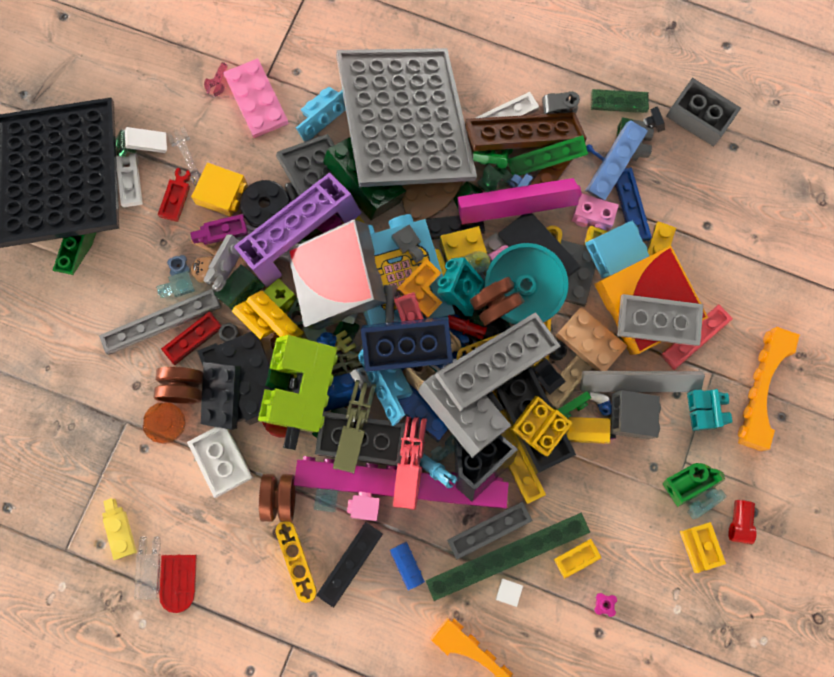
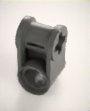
[542,91,580,114]

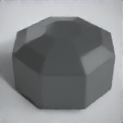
[219,323,240,342]

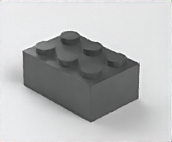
[666,77,741,147]

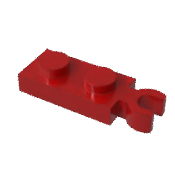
[157,168,191,222]

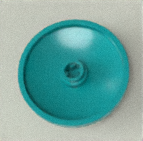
[485,243,568,325]

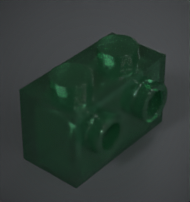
[214,264,265,310]

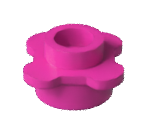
[594,593,617,617]

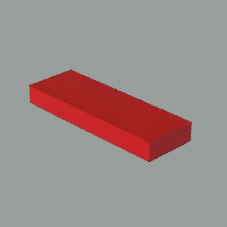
[161,311,222,365]

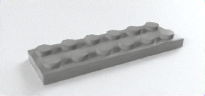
[435,312,560,411]

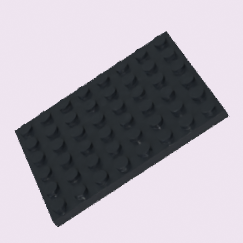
[0,97,120,248]

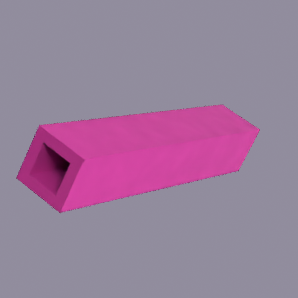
[457,178,582,224]

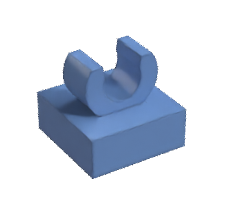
[509,173,533,188]

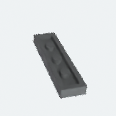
[447,502,532,560]

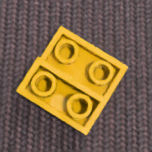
[511,396,573,457]

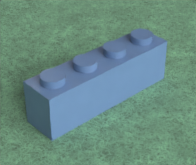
[585,121,648,200]

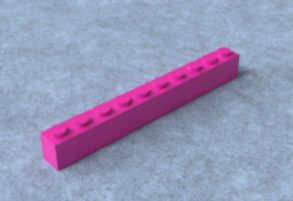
[294,456,509,509]

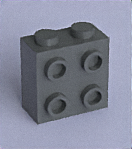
[610,390,661,440]

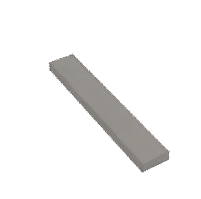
[99,288,222,355]
[580,371,705,392]

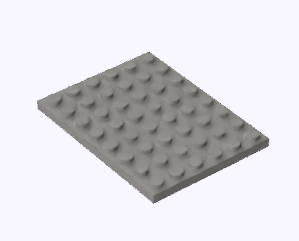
[336,48,477,187]

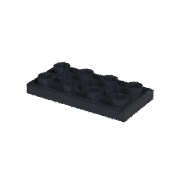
[498,213,580,277]

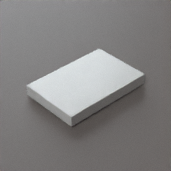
[187,427,253,498]

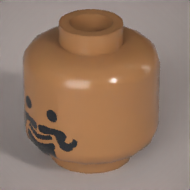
[191,257,216,283]

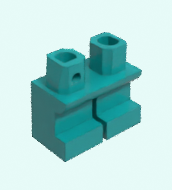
[687,389,733,432]

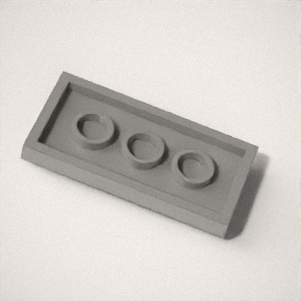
[617,294,703,346]

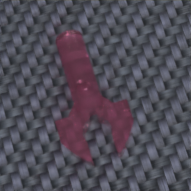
[204,62,228,97]

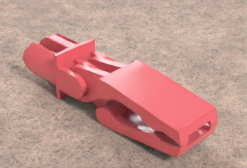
[393,416,427,510]

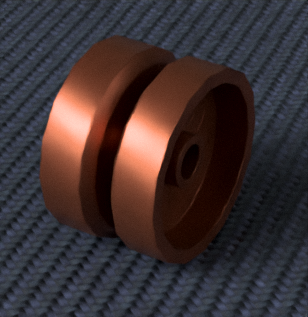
[470,276,525,326]
[154,367,203,404]
[259,474,296,522]

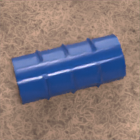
[390,542,425,590]

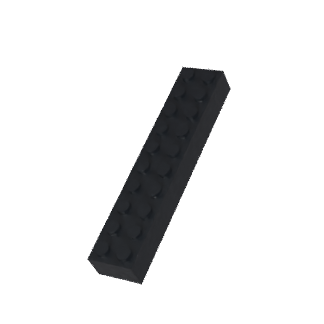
[452,271,576,474]

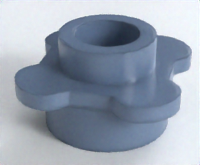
[167,255,190,277]

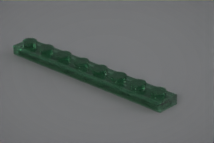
[425,512,590,601]

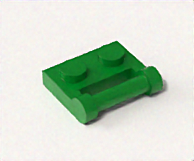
[473,149,513,168]

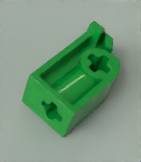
[662,463,725,507]

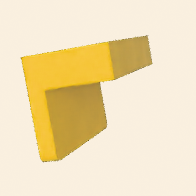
[567,417,611,444]

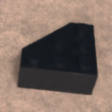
[454,435,518,502]

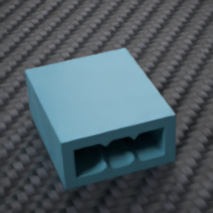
[585,220,649,278]

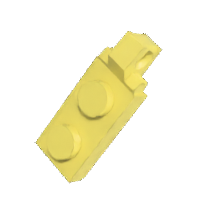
[102,498,137,560]

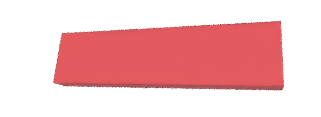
[660,304,733,370]

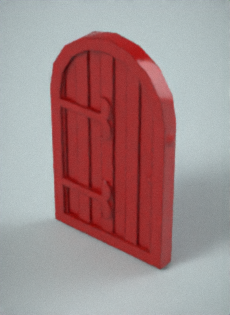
[159,554,197,613]

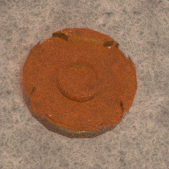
[143,402,186,444]

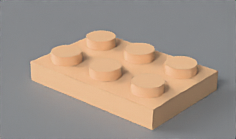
[556,307,627,371]

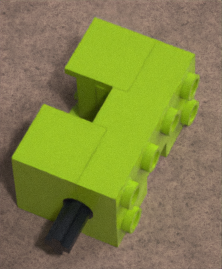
[258,335,338,450]

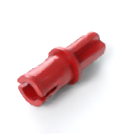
[447,315,487,340]

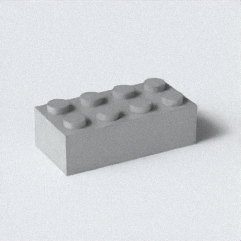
[418,359,511,458]

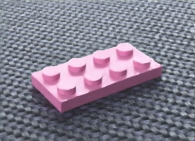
[223,58,289,138]

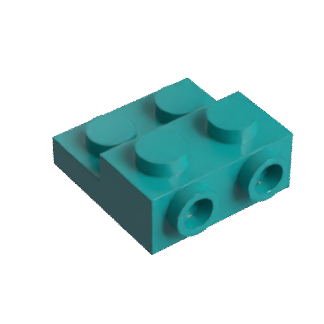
[437,257,485,316]

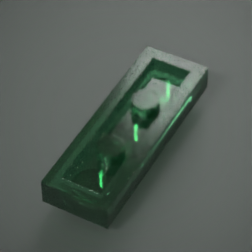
[591,89,649,113]

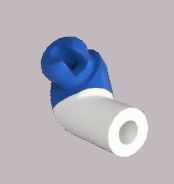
[589,392,612,416]

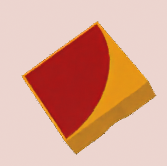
[594,246,708,355]

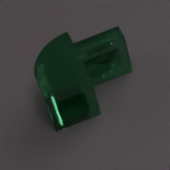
[477,164,513,192]

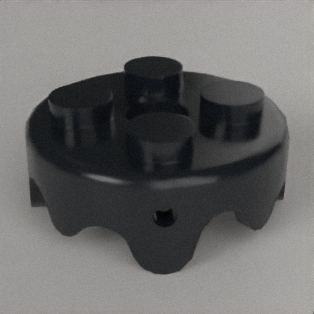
[240,180,290,227]

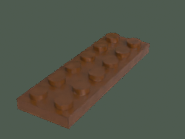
[465,112,587,151]

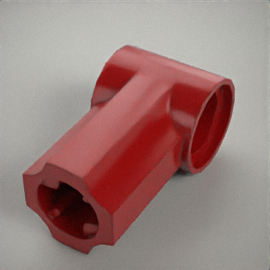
[728,500,757,545]

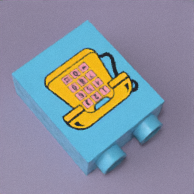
[363,214,455,325]

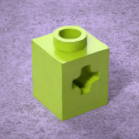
[264,278,297,313]

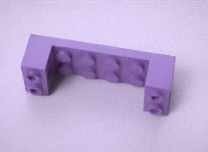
[234,173,362,287]

